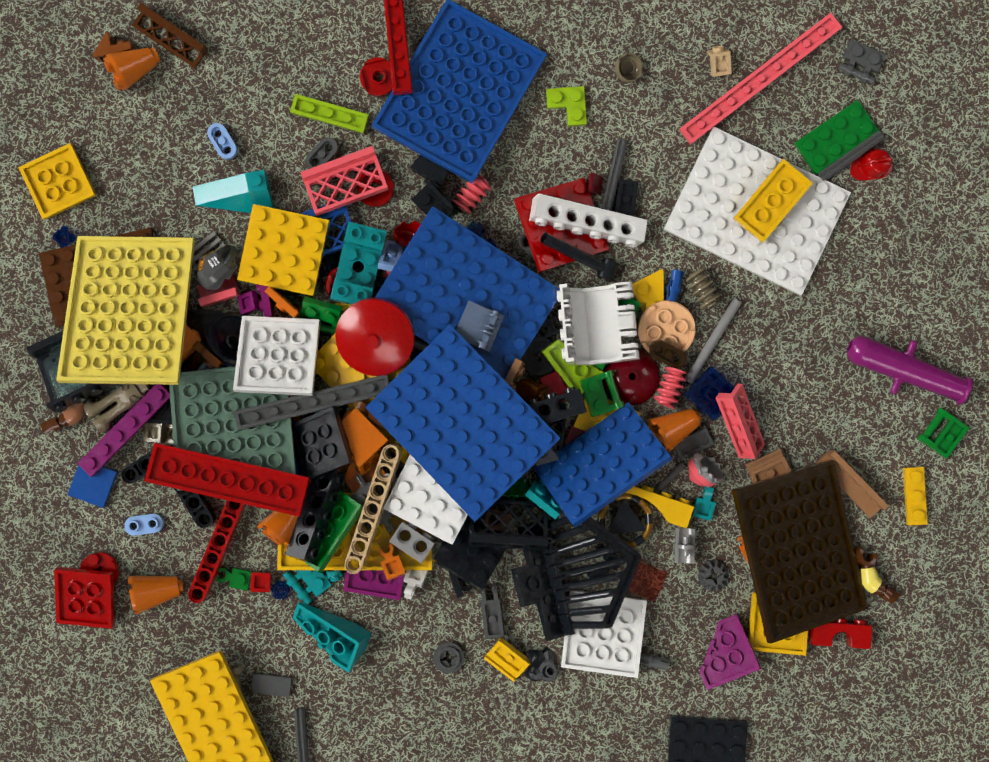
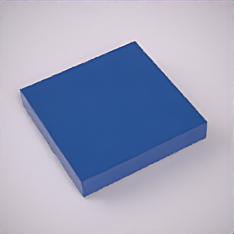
[67,459,118,508]

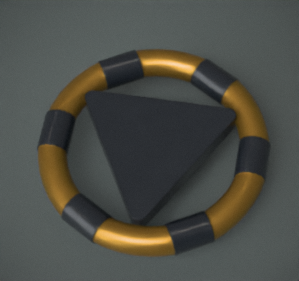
[597,493,654,548]

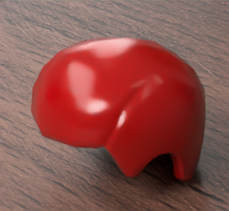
[393,220,421,247]

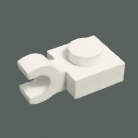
[404,570,429,600]

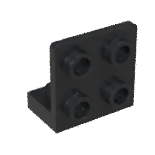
[411,179,454,217]

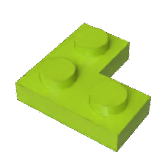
[546,86,587,127]

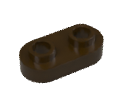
[649,340,687,368]

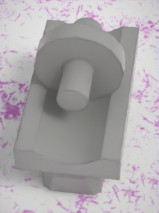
[674,528,695,564]

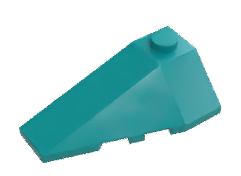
[193,170,274,214]

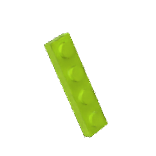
[290,94,369,134]

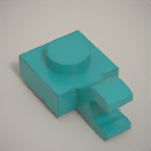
[692,486,716,521]

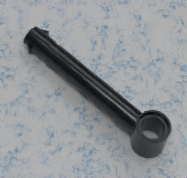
[540,232,619,282]

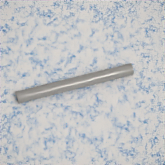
[685,298,742,384]

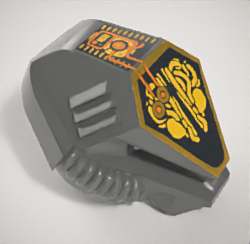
[197,245,238,291]

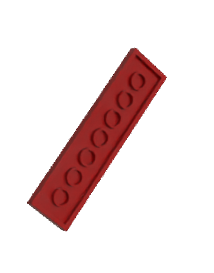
[144,443,310,517]

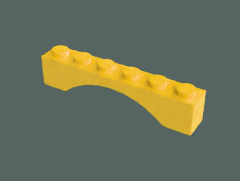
[625,485,694,529]

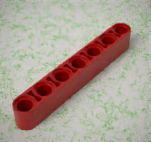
[188,500,246,603]

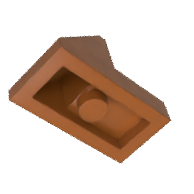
[93,31,135,62]

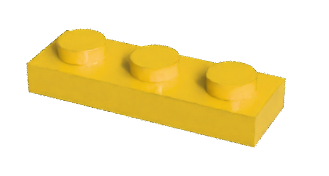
[903,467,928,526]

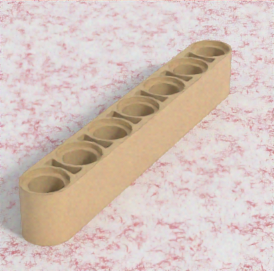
[344,443,403,574]

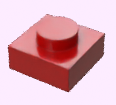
[250,571,272,592]

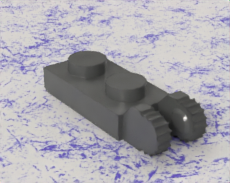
[481,583,504,639]

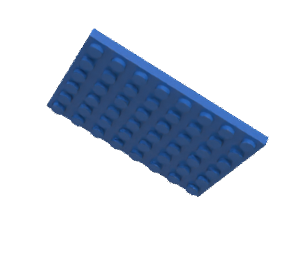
[371,0,547,184]
[375,206,560,380]
[365,324,561,522]

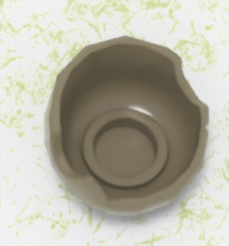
[614,53,643,83]

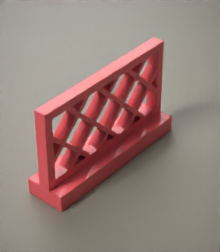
[300,146,389,216]

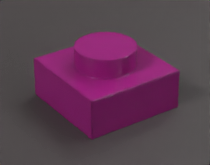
[237,291,260,315]

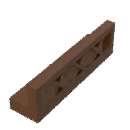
[132,3,208,69]

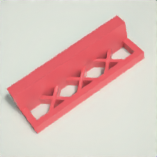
[716,384,765,459]

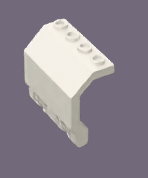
[557,282,640,365]

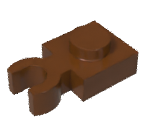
[192,341,225,369]

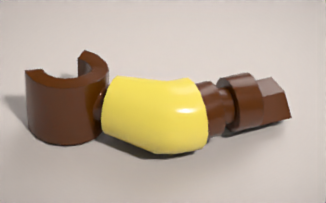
[854,546,900,604]

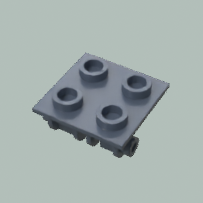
[456,300,504,352]

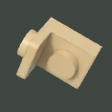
[707,46,732,77]

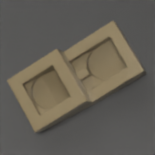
[144,423,174,444]

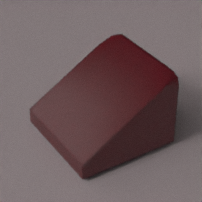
[587,172,603,196]

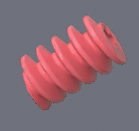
[452,174,492,214]
[654,367,688,410]

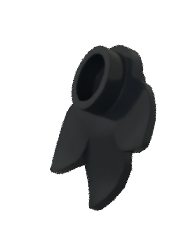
[523,647,558,682]

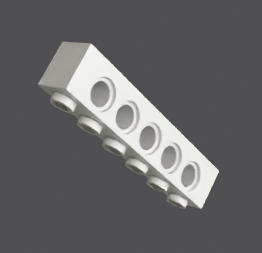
[529,193,647,247]

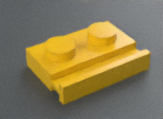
[484,637,530,682]

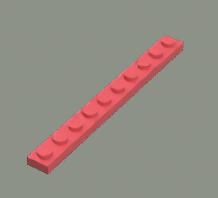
[679,13,843,145]

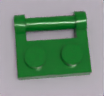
[300,296,342,336]
[580,370,625,417]
[917,408,969,459]

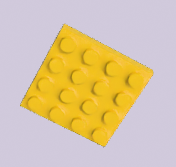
[237,204,330,296]

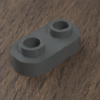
[306,137,338,169]

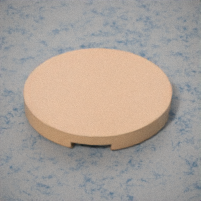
[637,300,696,356]

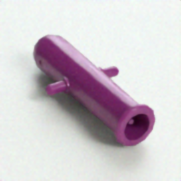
[847,336,973,405]

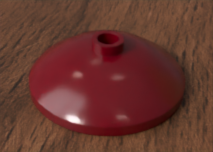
[602,349,659,405]

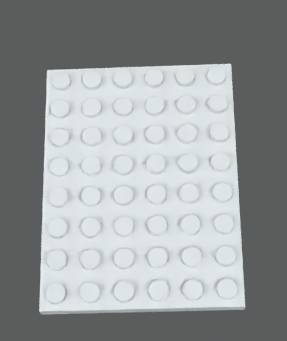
[663,127,851,296]

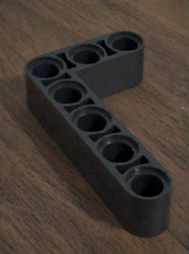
[121,445,216,528]

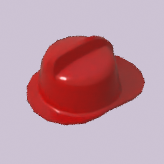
[850,149,893,181]

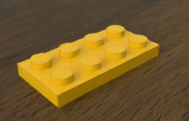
[733,159,813,243]

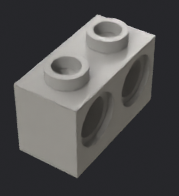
[389,522,436,563]

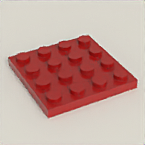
[514,178,609,272]

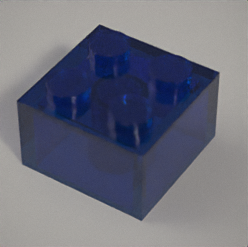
[683,366,735,421]

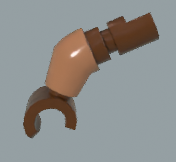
[41,383,93,434]

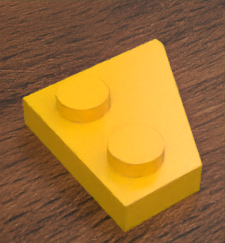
[632,269,664,313]

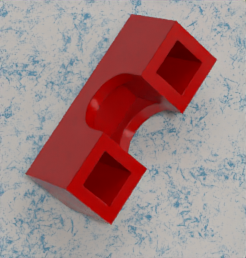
[808,618,872,649]

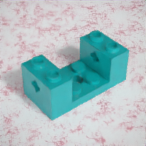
[330,221,387,305]

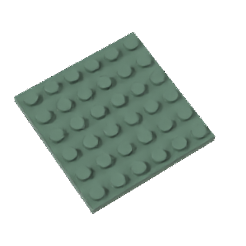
[169,367,297,491]

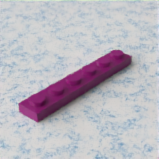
[77,384,170,477]

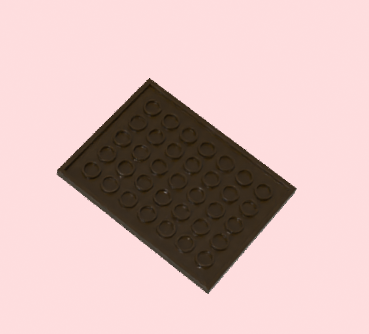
[732,460,868,644]

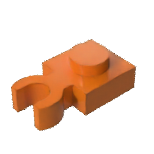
[379,544,406,581]

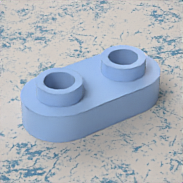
[207,123,238,160]
[125,513,164,536]

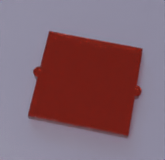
[628,562,667,602]

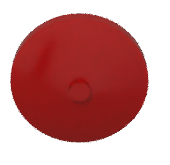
[335,298,415,376]

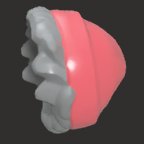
[688,453,723,487]

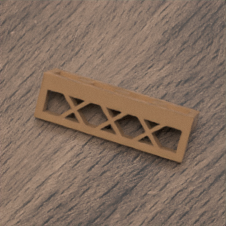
[816,450,889,518]

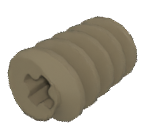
[686,266,723,310]

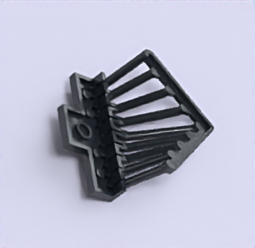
[511,516,642,641]

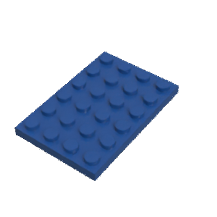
[534,402,673,528]

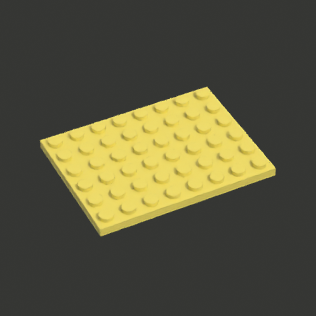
[56,236,195,385]

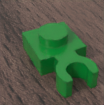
[216,567,252,591]

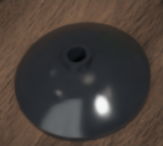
[206,312,245,366]

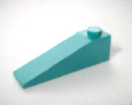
[293,602,372,673]

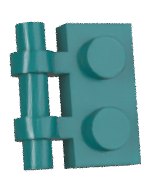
[283,570,332,604]

